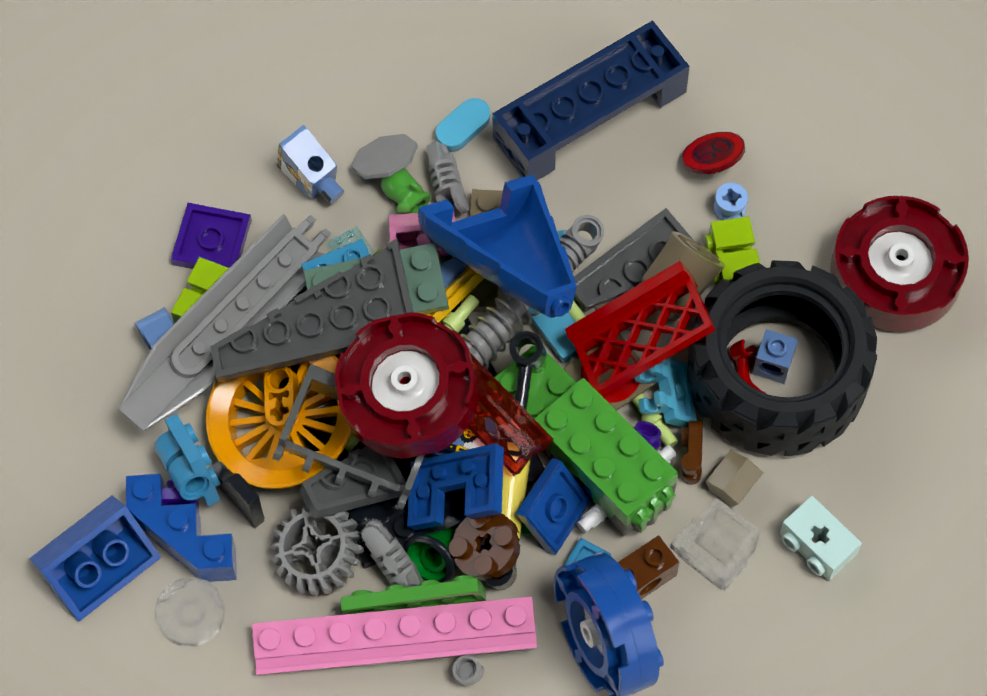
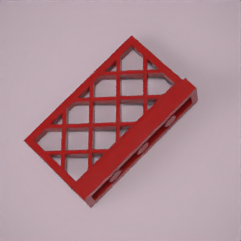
[565,261,716,396]

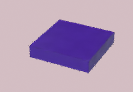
[171,202,252,269]

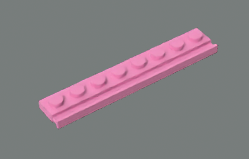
[252,596,538,675]

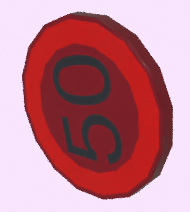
[682,132,745,174]

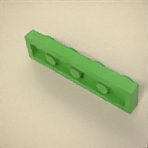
[341,575,486,614]

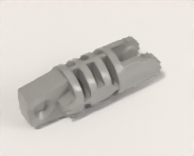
[426,141,469,214]
[361,518,423,588]

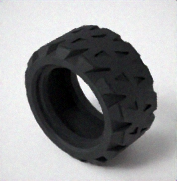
[687,260,877,456]

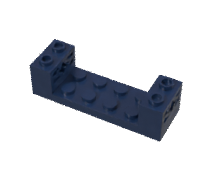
[492,20,690,180]

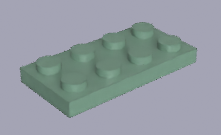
[304,243,449,314]

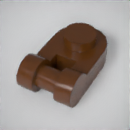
[681,420,703,485]

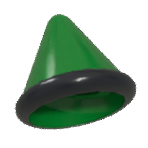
[403,528,455,583]

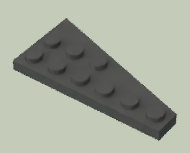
[210,239,414,382]

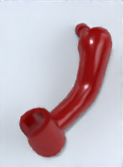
[730,339,766,394]

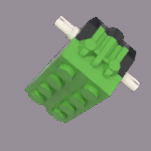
[486,345,678,536]

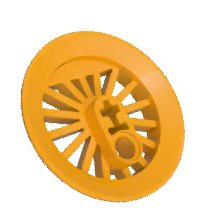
[206,355,352,489]

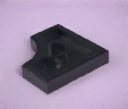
[211,461,265,528]

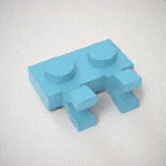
[635,357,697,427]

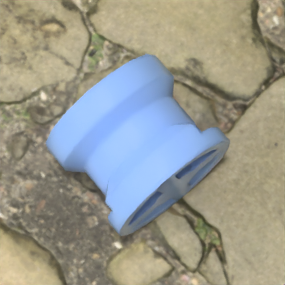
[714,183,748,220]

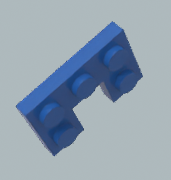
[407,443,504,531]

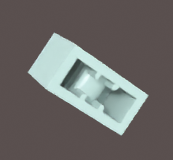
[780,496,862,581]

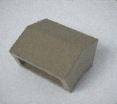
[706,450,764,508]

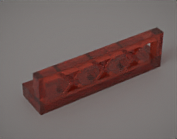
[468,353,554,476]

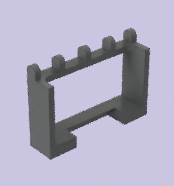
[272,364,425,510]

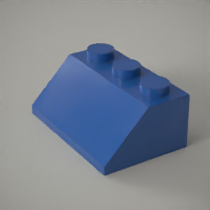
[29,495,162,622]

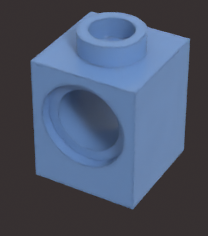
[753,329,798,384]

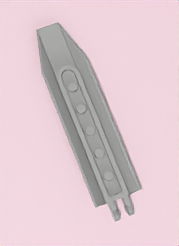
[118,214,331,432]

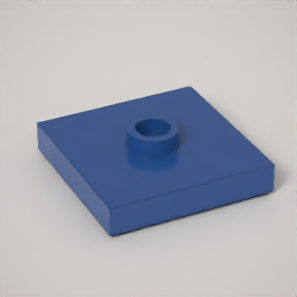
[516,458,591,555]

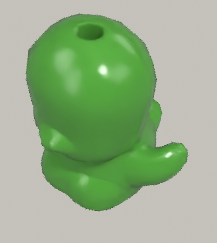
[381,168,431,214]

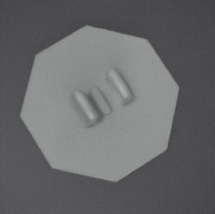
[351,134,418,179]

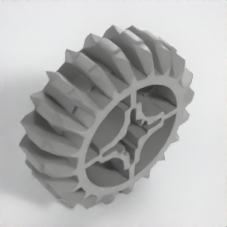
[270,503,364,596]

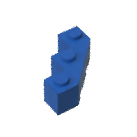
[126,474,237,583]

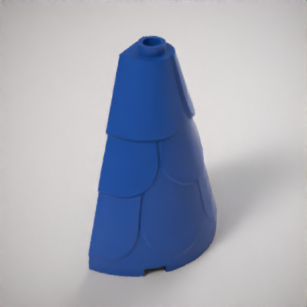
[418,175,577,318]

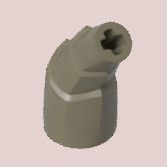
[595,231,725,330]

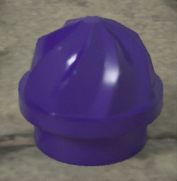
[633,421,661,450]

